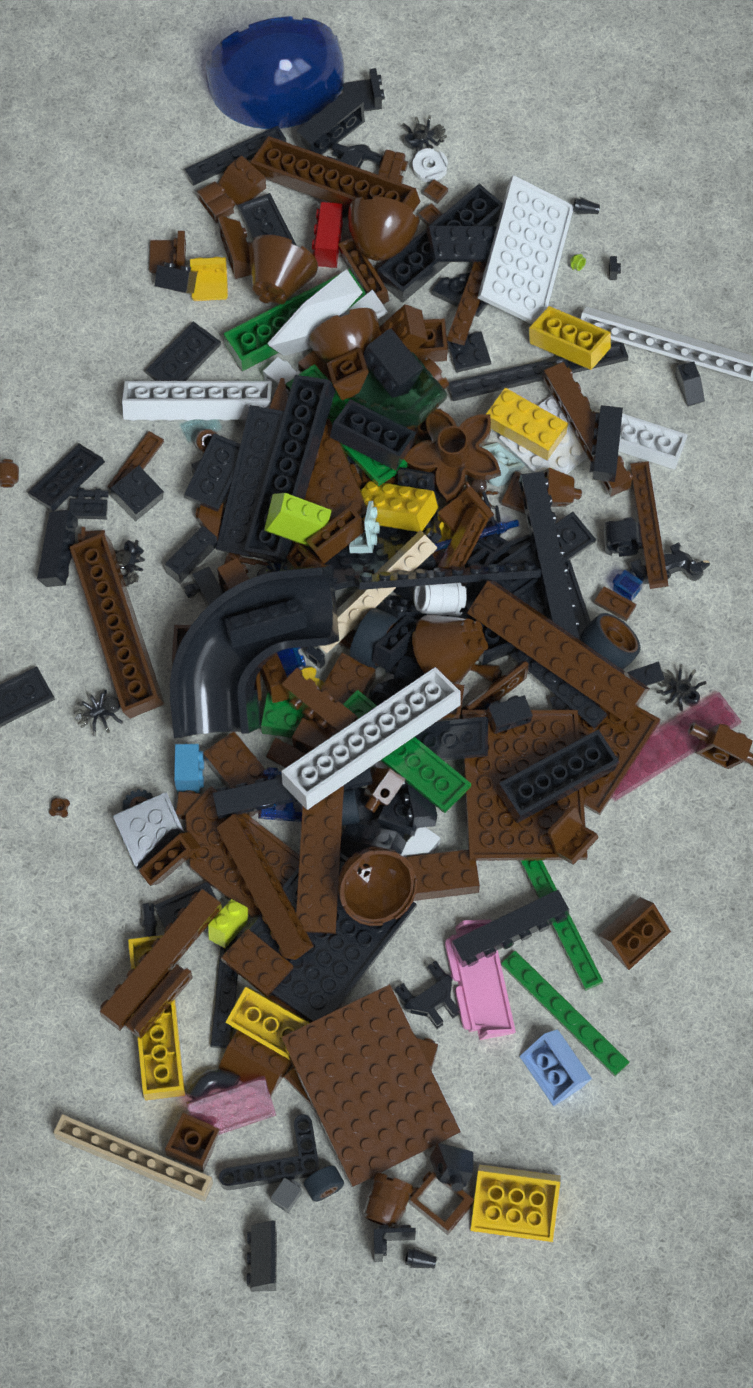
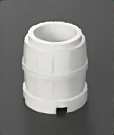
[414,583,466,617]

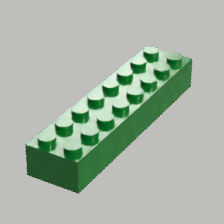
[223,269,366,372]

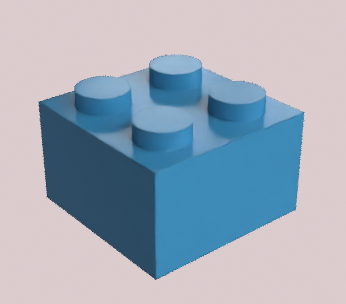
[175,744,205,794]

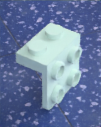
[349,501,380,553]

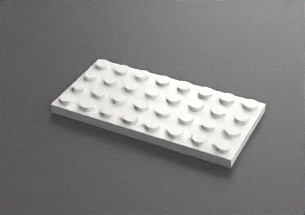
[478,175,574,324]

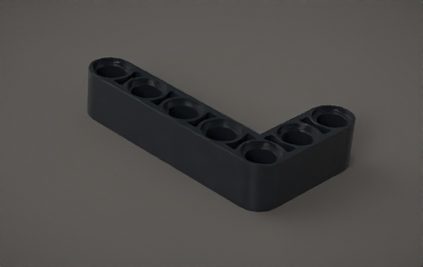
[219,1114,319,1190]

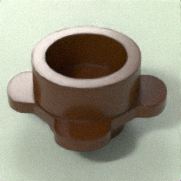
[49,798,70,818]

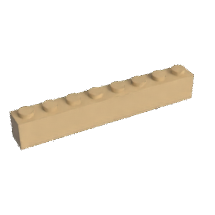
[320,530,437,653]
[53,1114,213,1202]

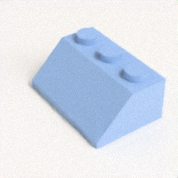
[519,1029,592,1106]

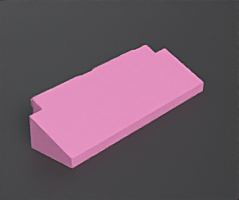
[445,919,516,1040]

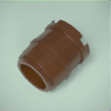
[363,1173,414,1228]

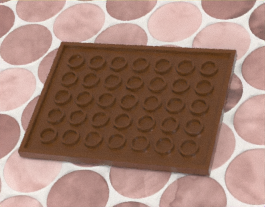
[461,710,588,861]
[280,984,461,1187]

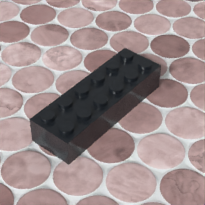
[496,729,619,823]

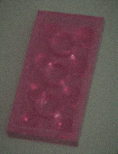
[186,1076,276,1135]

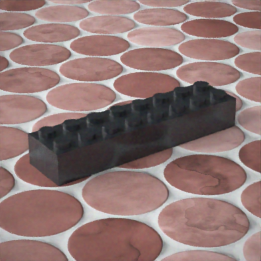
[378,183,503,303]

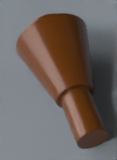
[470,664,502,683]

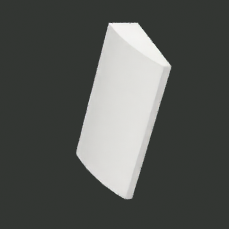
[619,414,688,470]

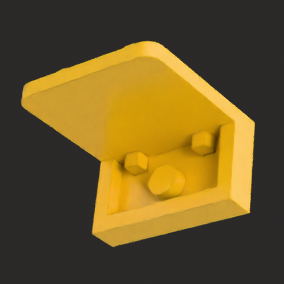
[190,257,228,301]

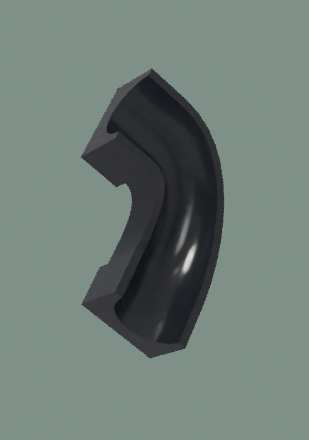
[170,565,340,739]

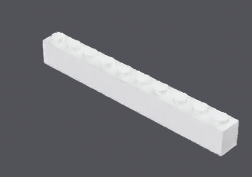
[581,306,753,381]

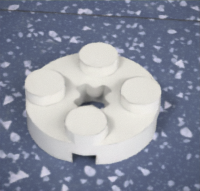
[412,148,448,182]

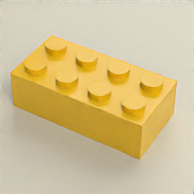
[529,306,611,370]
[486,388,568,461]
[361,481,438,532]
[225,987,310,1060]

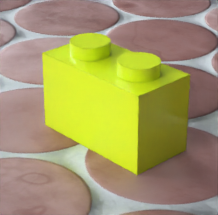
[208,899,248,948]

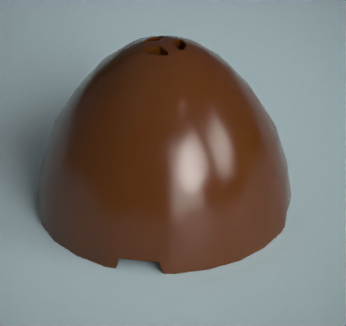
[348,196,420,261]
[309,308,380,368]
[338,847,417,926]

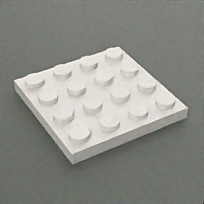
[499,395,587,474]

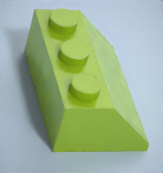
[264,493,331,547]

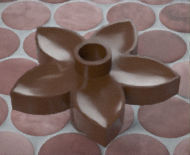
[404,407,501,503]

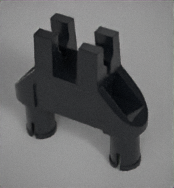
[327,143,383,168]
[394,961,460,1030]

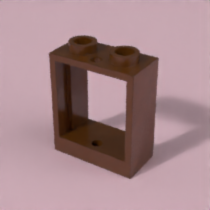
[409,1171,474,1235]

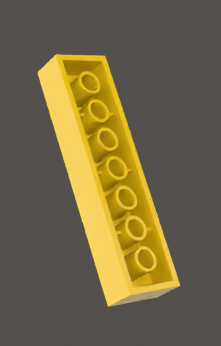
[128,935,185,1101]

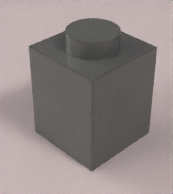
[271,1178,302,1213]

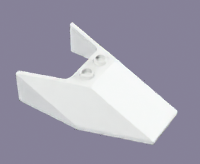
[268,269,388,356]

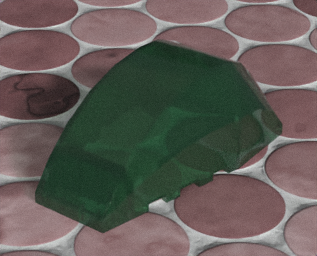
[347,351,448,428]

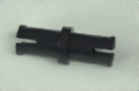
[141,903,157,937]

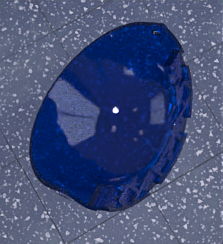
[206,16,345,129]

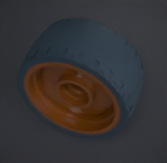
[350,608,399,669]
[581,613,641,669]

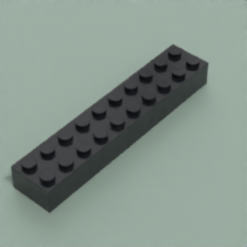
[244,375,336,563]

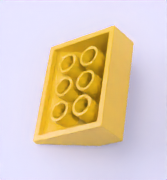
[471,1164,561,1242]

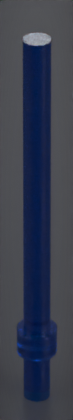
[435,519,519,551]

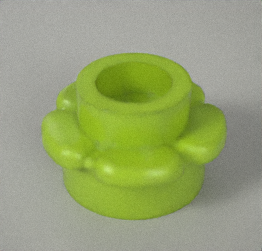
[570,254,586,271]

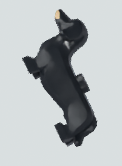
[628,542,710,584]

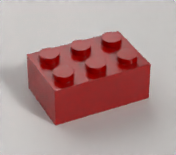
[312,202,343,268]

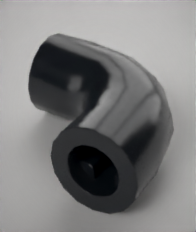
[186,1069,241,1104]

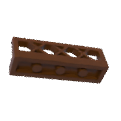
[125,964,193,1039]

